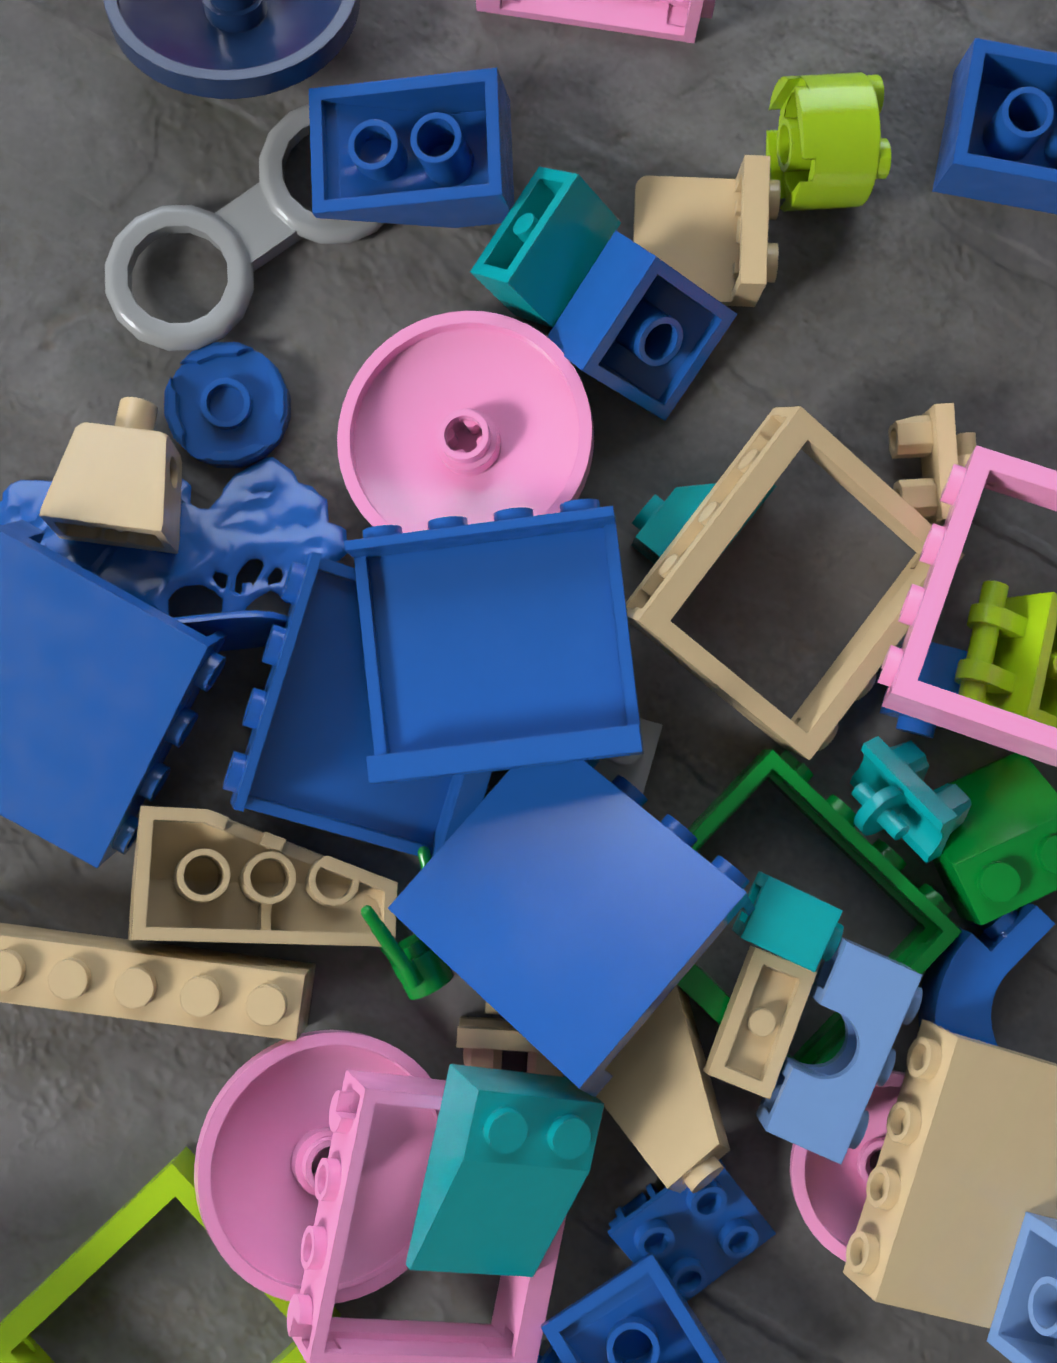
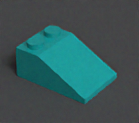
[406,1064,604,1277]

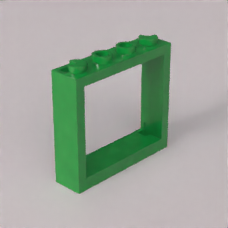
[678,750,962,1065]

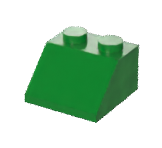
[933,752,1057,926]

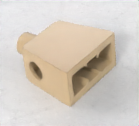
[39,397,182,554]

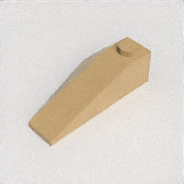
[128,806,398,947]

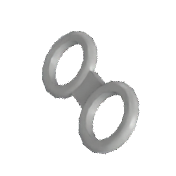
[105,103,384,351]

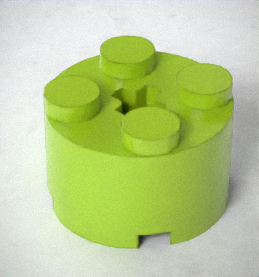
[766,72,892,212]

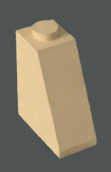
[597,984,730,1193]

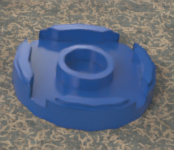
[164,342,291,468]

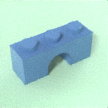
[756,937,923,1164]

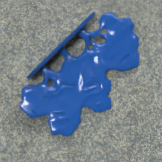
[0,457,348,651]

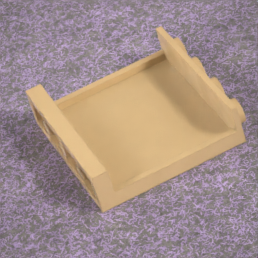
[843,1019,1057,1328]

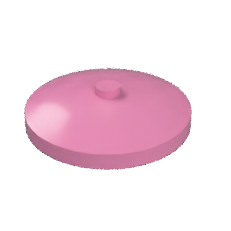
[337,311,594,533]
[194,1030,440,1304]

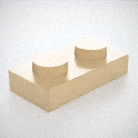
[703,946,817,1099]

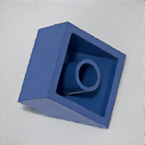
[547,230,737,421]

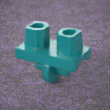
[850,736,972,863]

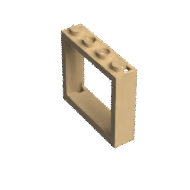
[626,406,964,760]

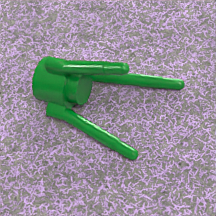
[361,846,454,1000]

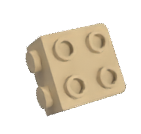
[633,155,781,307]

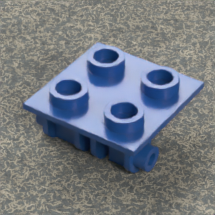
[608,1158,776,1302]

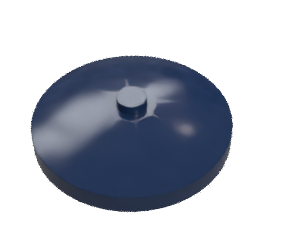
[103,0,360,99]

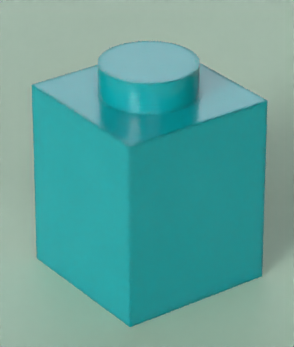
[732,871,844,973]

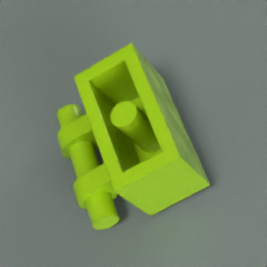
[954,581,1057,728]

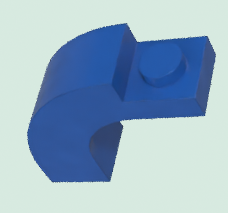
[918,903,1055,1046]

